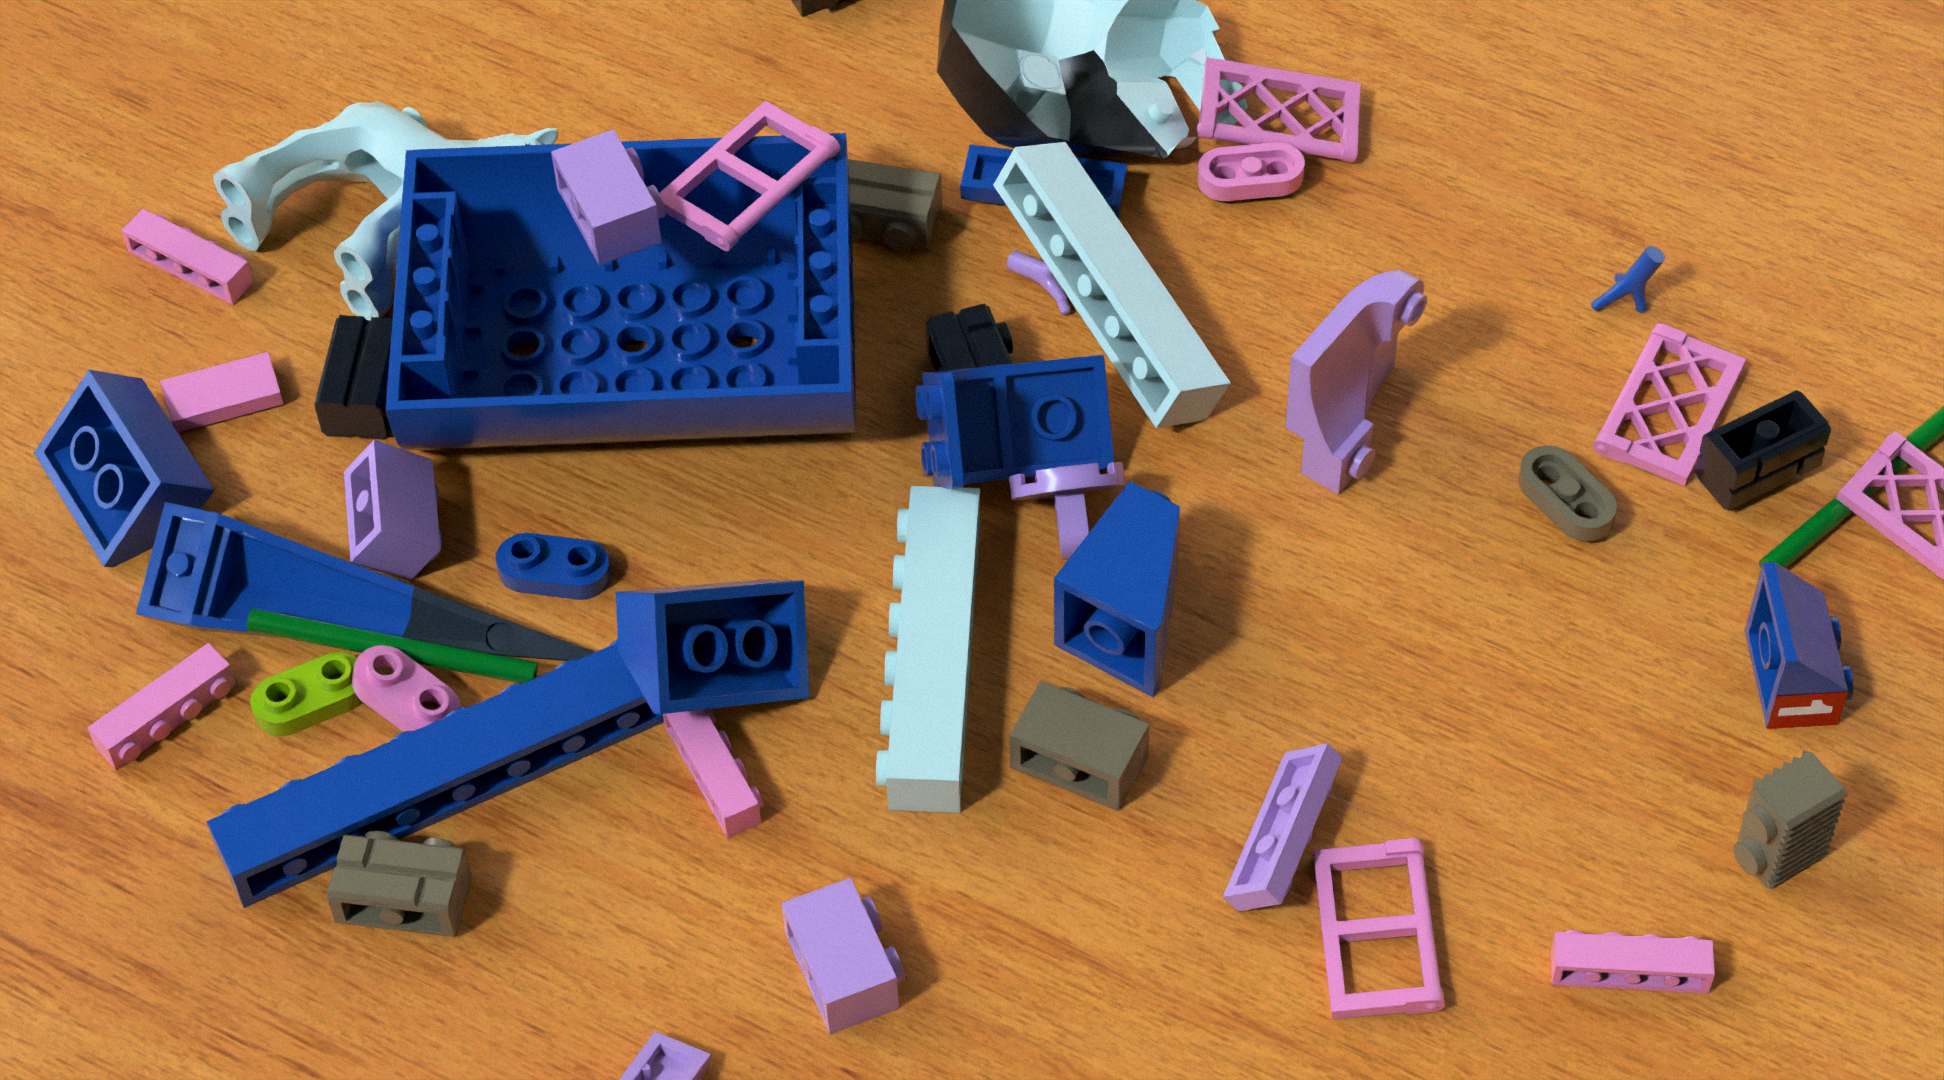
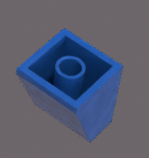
[1054,481,1180,697]

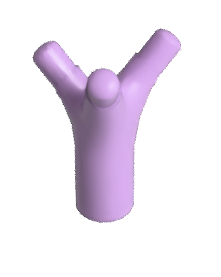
[1007,250,1071,315]

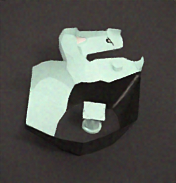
[937,0,1248,159]

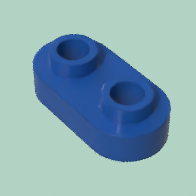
[496,533,611,600]

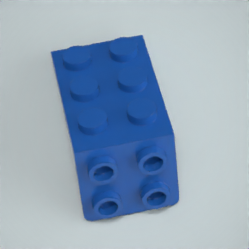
[915,355,1114,489]

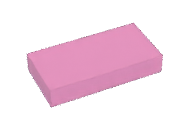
[160,352,283,433]

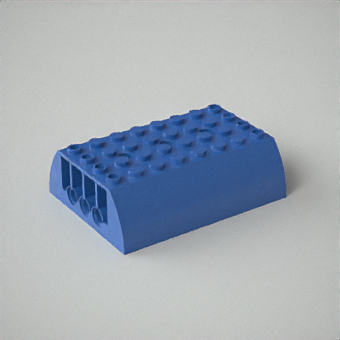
[386,133,857,451]

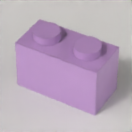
[551,129,665,265]
[344,440,443,581]
[781,878,905,1034]

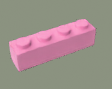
[122,209,254,305]
[87,643,237,770]
[663,709,764,838]
[1551,930,1715,994]

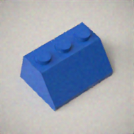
[34,369,214,567]
[615,579,809,714]

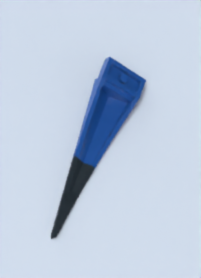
[136,502,595,661]

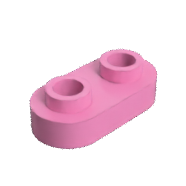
[1198,142,1305,201]
[352,645,460,732]

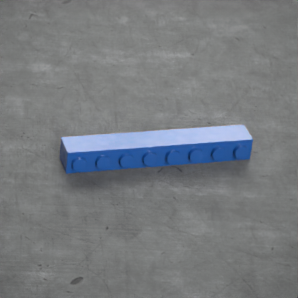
[206,639,664,908]

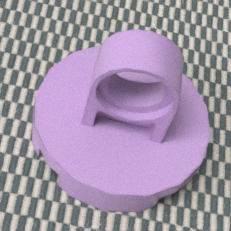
[1009,462,1126,560]

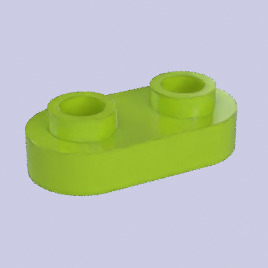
[250,652,362,736]

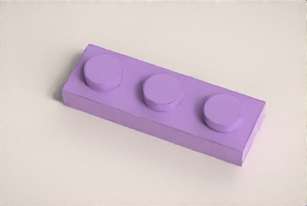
[1223,743,1342,912]

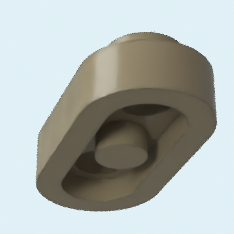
[1519,446,1617,542]

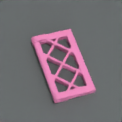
[1197,57,1361,163]
[1593,324,1747,486]
[1835,430,1944,580]

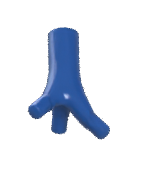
[1591,246,1665,313]

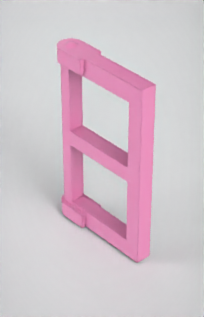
[659,100,841,251]
[1313,838,1445,1019]

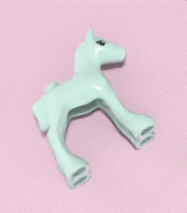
[213,101,558,320]

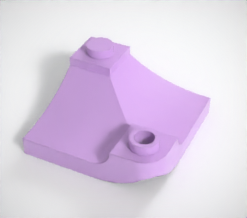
[1285,270,1427,495]

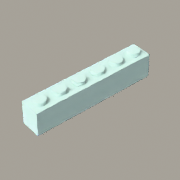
[993,142,1231,428]
[876,486,981,813]

